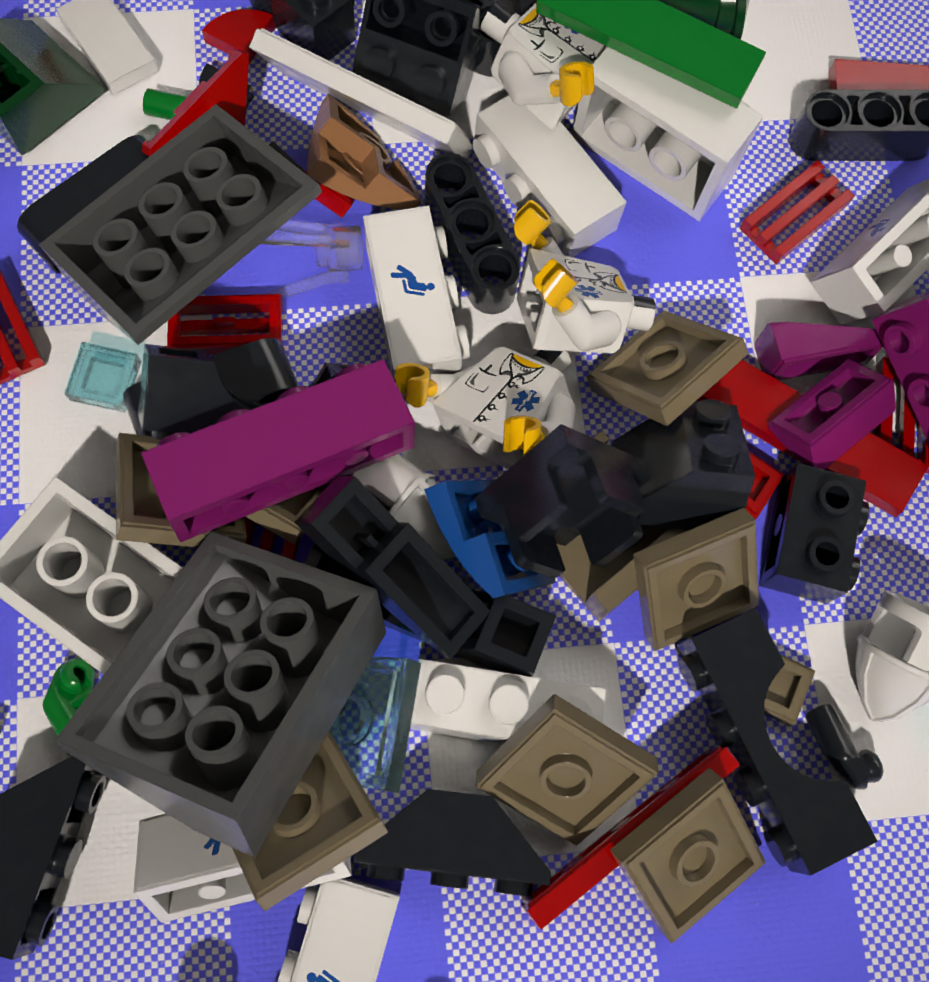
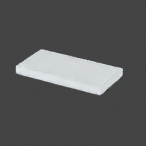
[249,28,473,160]

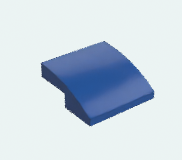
[424,479,556,598]

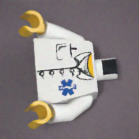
[480,0,607,130]
[514,200,656,353]
[394,347,575,469]

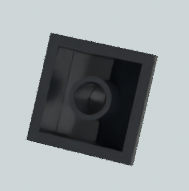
[611,399,755,529]

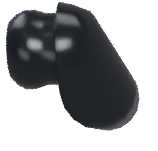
[805,704,884,790]

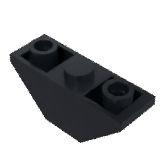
[0,756,106,960]
[353,789,551,896]

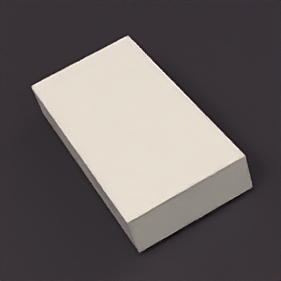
[56,0,158,95]

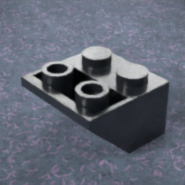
[352,0,480,116]

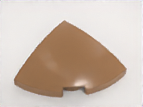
[307,94,422,210]

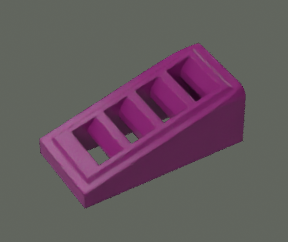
[754,322,883,381]

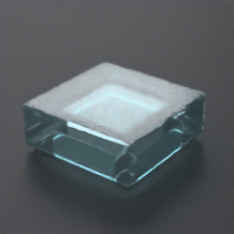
[64,342,142,412]

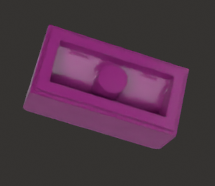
[767,358,896,470]

